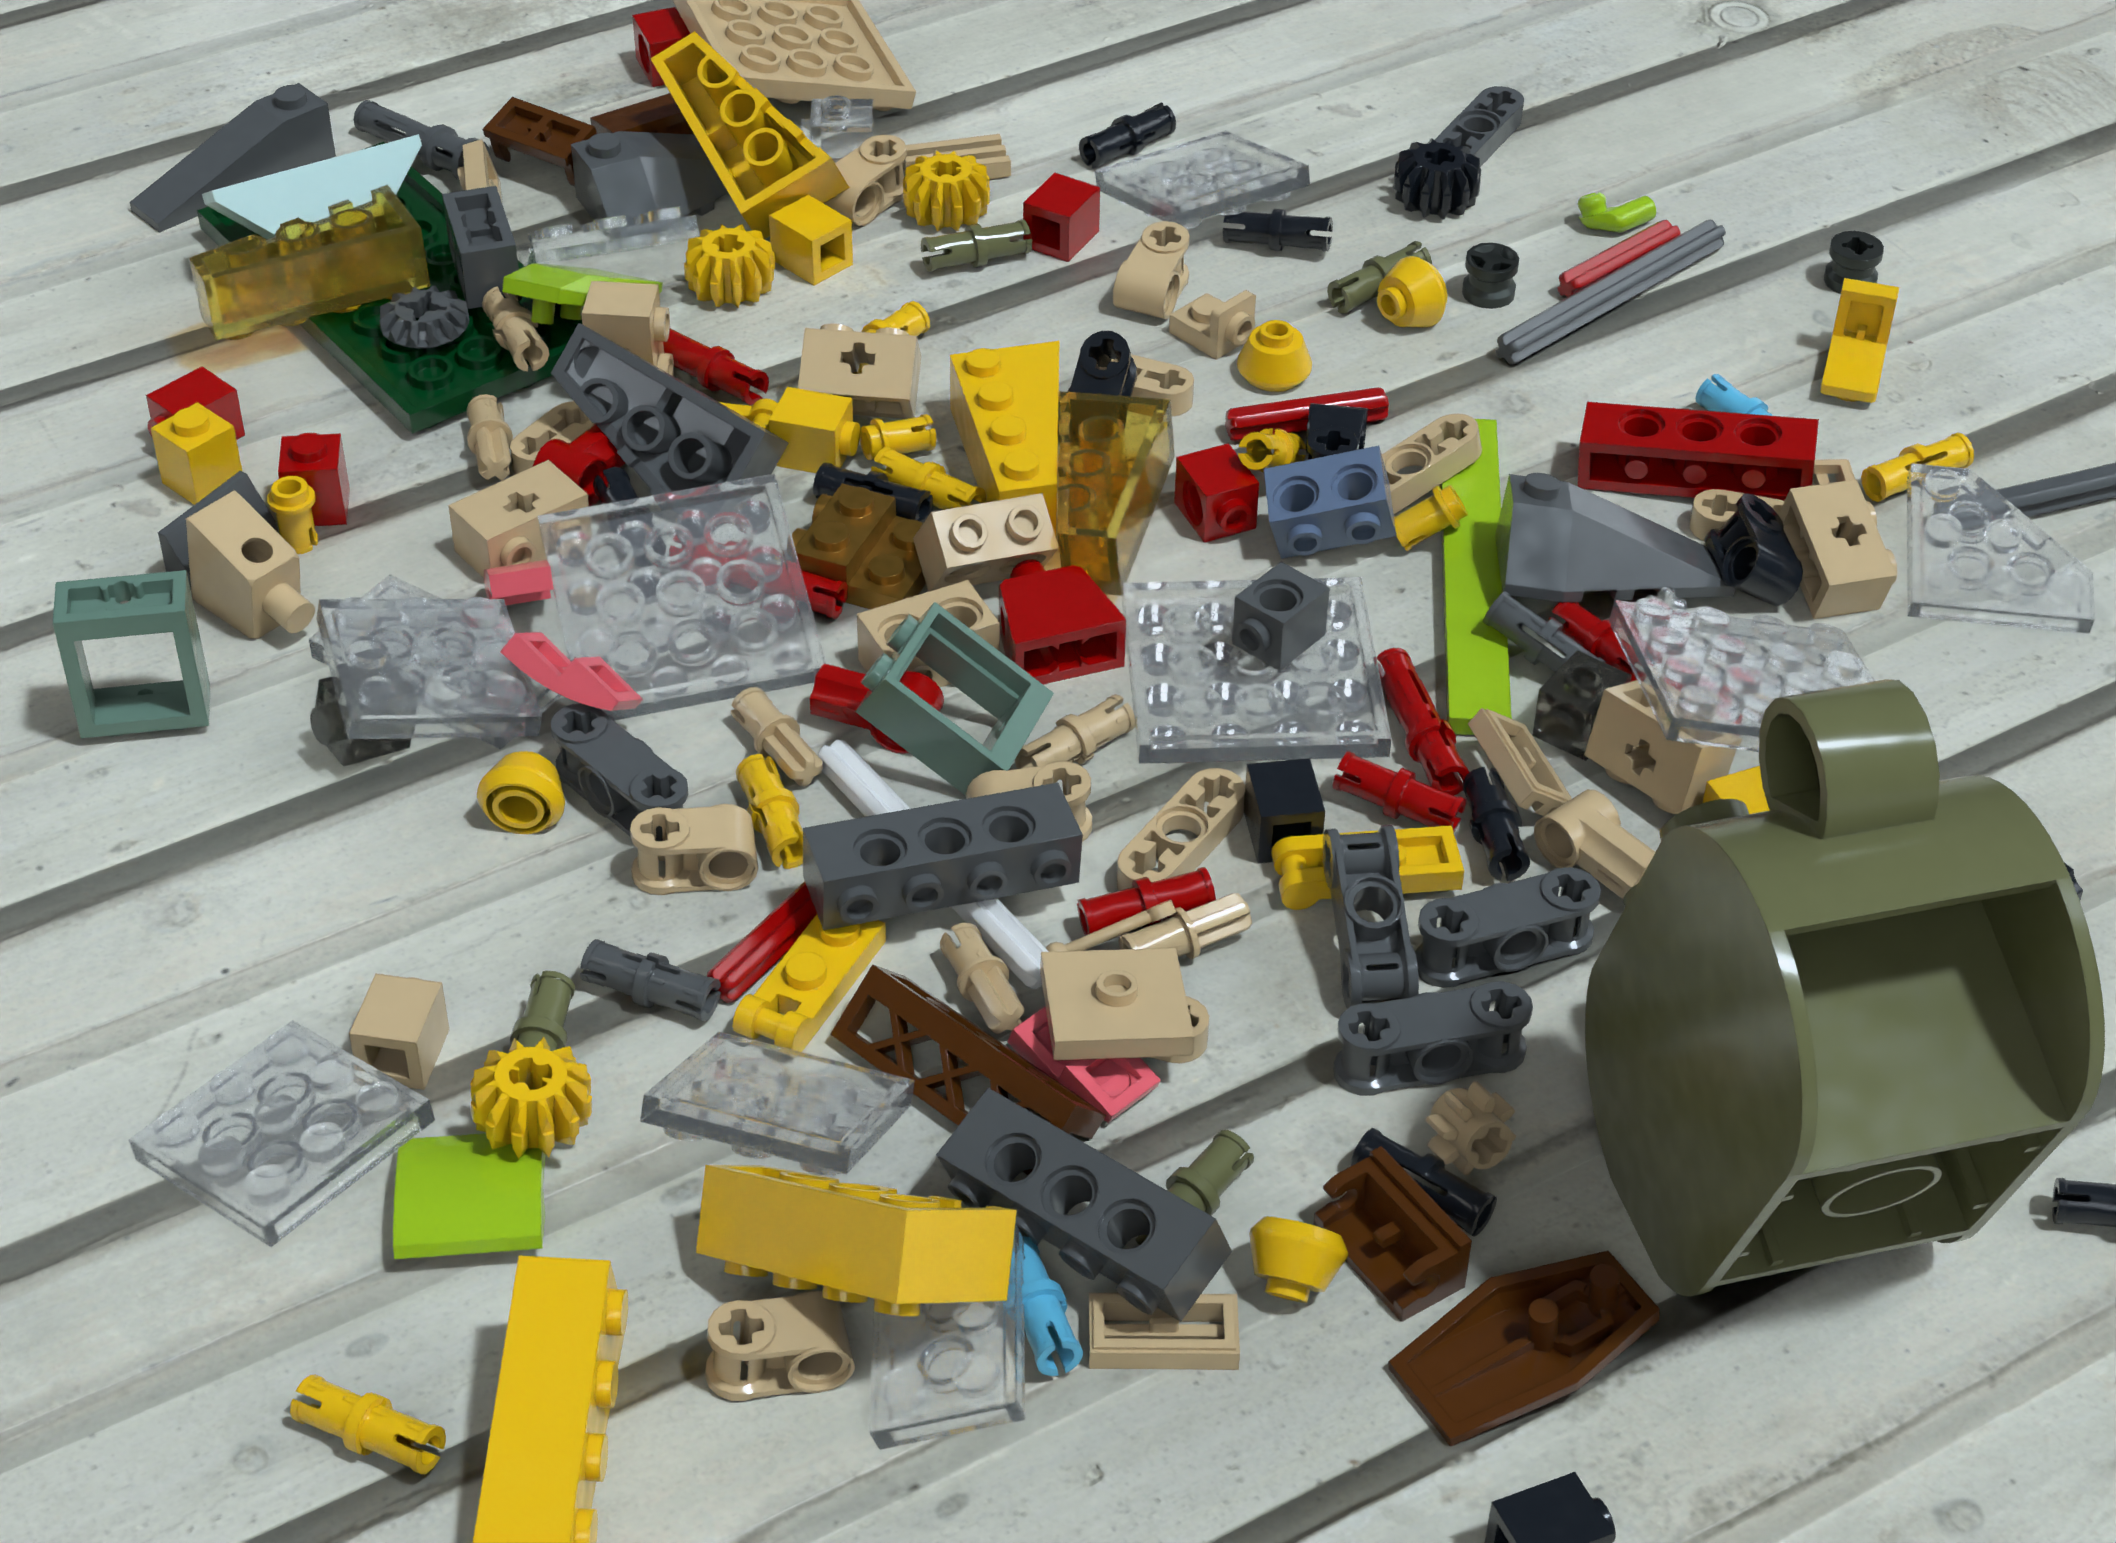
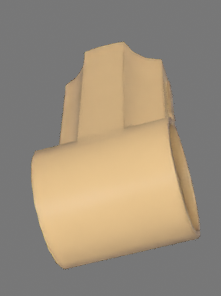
[1534,789,1655,899]

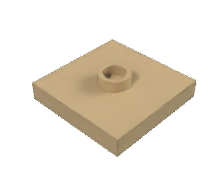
[1040,948,1194,1060]

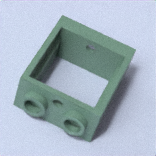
[53,570,210,738]
[855,602,1054,795]

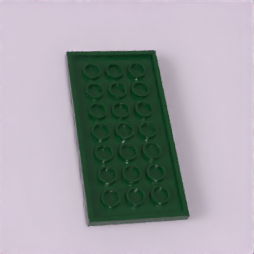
[197,142,583,434]

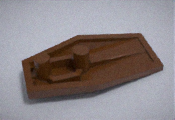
[1388,1250,1660,1447]

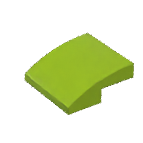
[393,1133,545,1259]

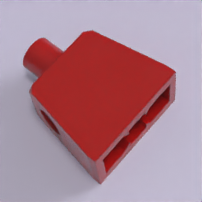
[999,559,1126,684]

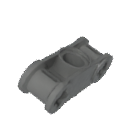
[551,703,689,841]
[1323,825,1419,1009]
[1415,867,1601,988]
[1333,981,1533,1096]

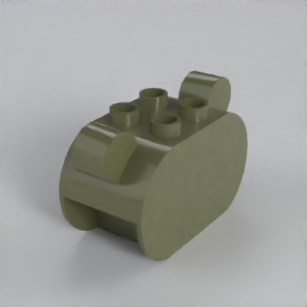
[1585,679,2105,1297]

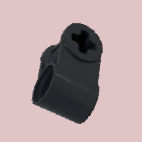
[1060,331,1138,447]
[1306,403,1368,460]
[1704,493,1803,606]

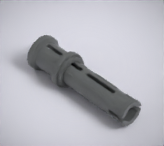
[353,100,490,181]

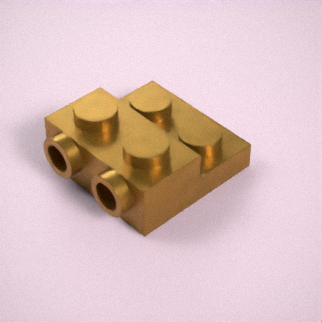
[787,483,926,609]

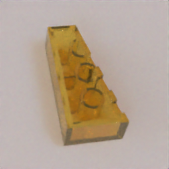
[189,184,430,341]
[1057,391,1175,596]

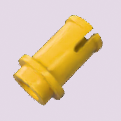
[860,414,936,464]
[267,476,318,554]
[1394,485,1468,551]

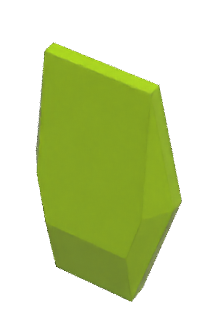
[502,263,663,324]

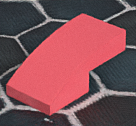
[484,560,554,608]
[500,632,643,711]
[1007,1007,1161,1123]

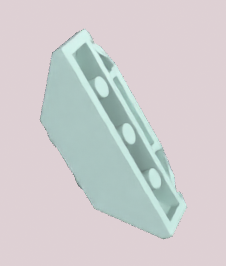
[202,134,422,249]

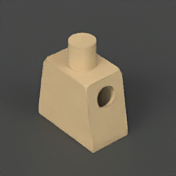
[186,490,315,639]

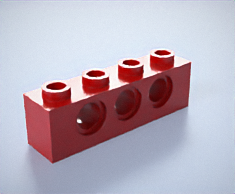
[1578,402,1819,501]

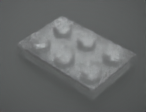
[869,1223,1025,1450]

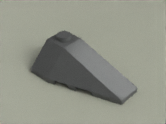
[130,83,336,233]
[571,131,729,249]
[551,323,789,536]
[1495,473,1735,602]

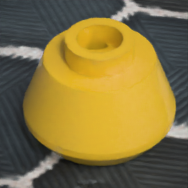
[1377,256,1447,328]
[1237,320,1312,392]
[477,751,565,834]
[1249,1216,1348,1303]

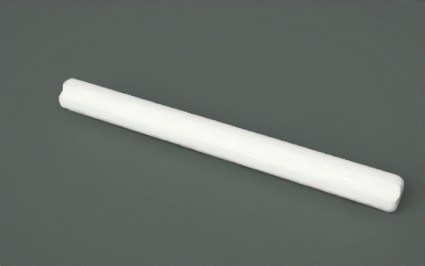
[818,739,1049,989]

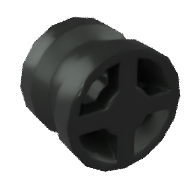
[1824,231,1884,294]
[1462,243,1520,309]

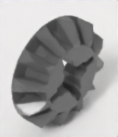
[379,286,469,349]

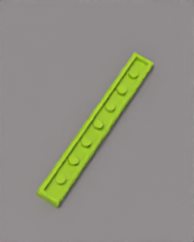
[1440,419,1512,735]

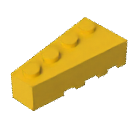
[650,31,850,239]
[950,341,1060,536]
[696,1165,1017,1316]
[473,1255,628,1543]

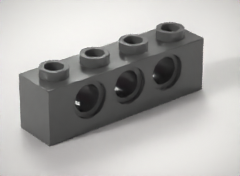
[803,782,1083,930]
[936,1088,1232,1322]

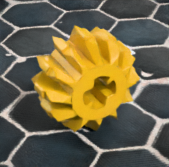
[903,150,990,231]
[684,224,775,308]
[470,1037,592,1159]

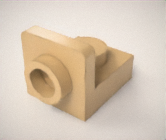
[1169,290,1256,360]

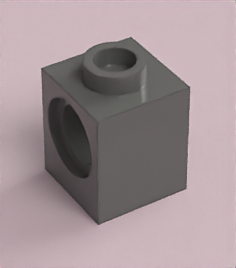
[1232,562,1330,671]

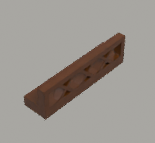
[830,964,1106,1175]

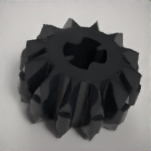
[1393,138,1481,219]

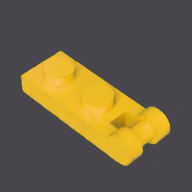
[1271,826,1464,910]
[732,915,886,1056]

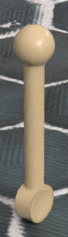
[1046,900,1176,952]

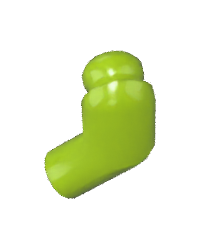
[1577,192,1656,233]

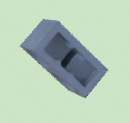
[1264,445,1396,559]

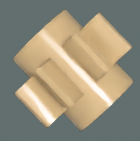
[1426,1081,1516,1175]

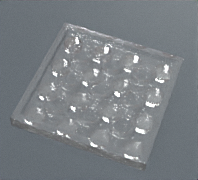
[538,474,826,721]
[1122,577,1392,764]
[1608,598,1875,752]

